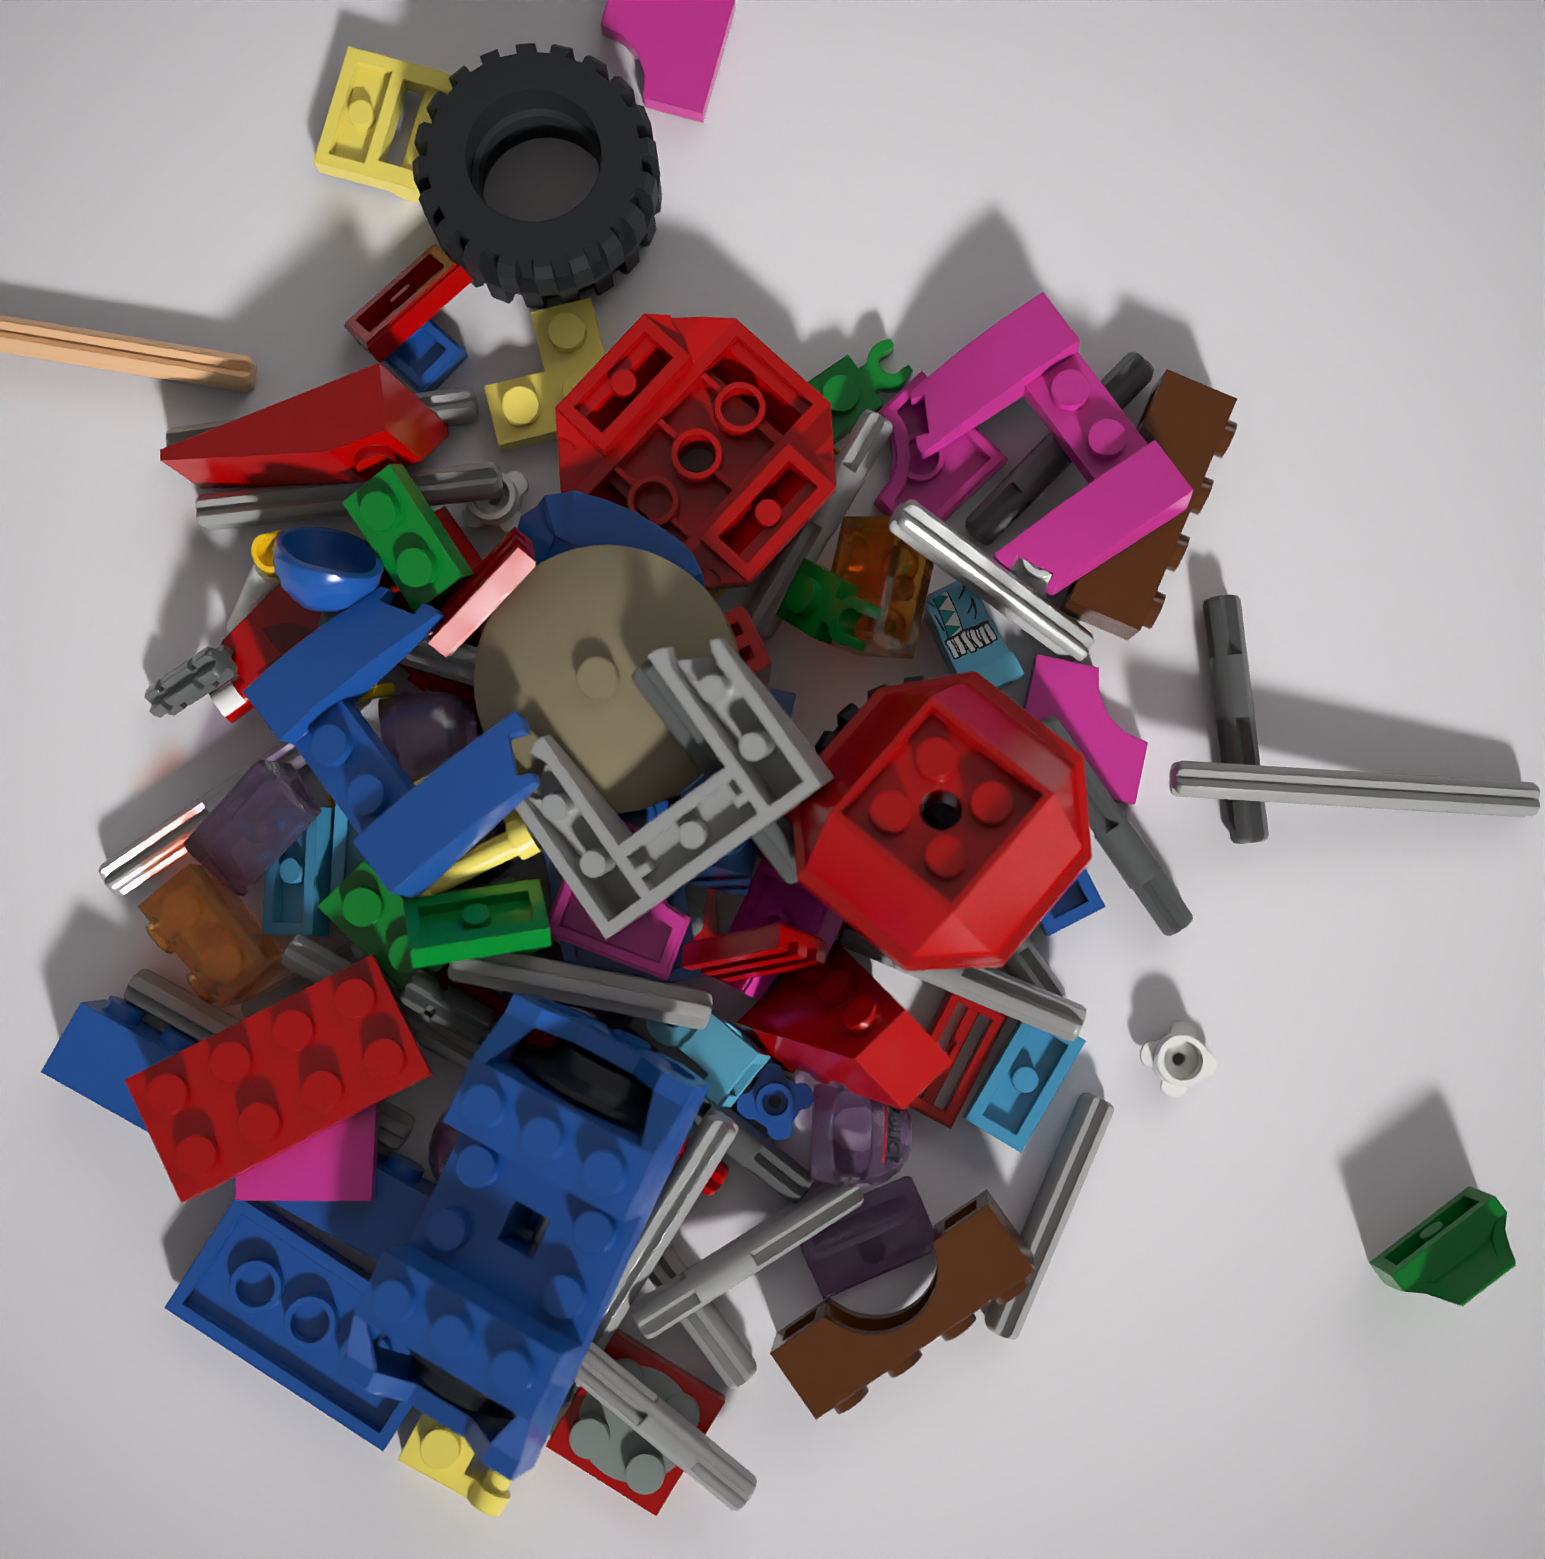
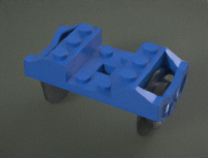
[338,993,710,1481]

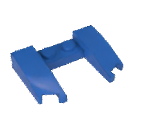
[243,586,540,898]

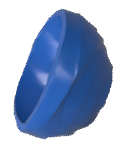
[272,526,384,614]

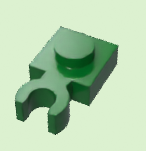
[808,339,913,445]
[776,558,882,652]

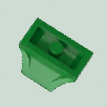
[1369,1186,1516,1306]

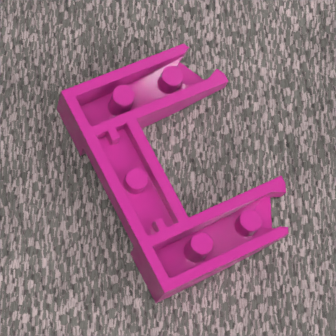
[910,292,1194,596]

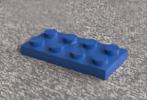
[164,1199,412,1451]

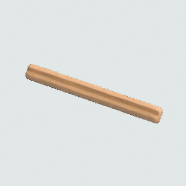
[0,314,257,392]

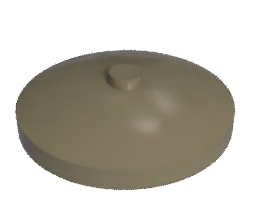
[474,545,740,814]

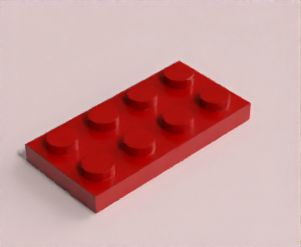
[124,954,434,1203]

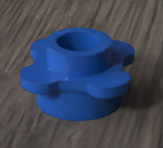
[737,1062,813,1140]

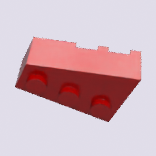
[736,940,953,1110]

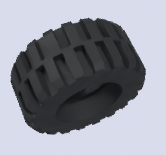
[412,43,662,309]

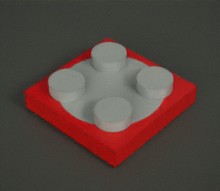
[546,1328,726,1516]

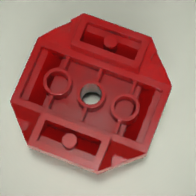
[555,314,836,591]
[792,671,1092,971]

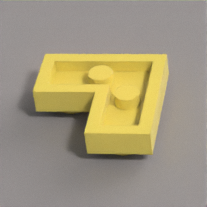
[484,298,605,452]

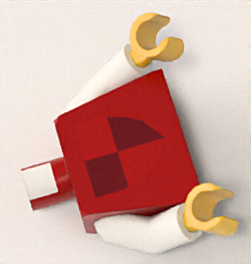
[209,529,395,723]

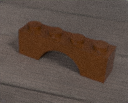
[1060,369,1238,640]
[770,1189,1035,1420]

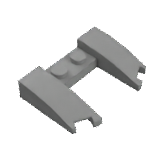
[515,638,834,939]

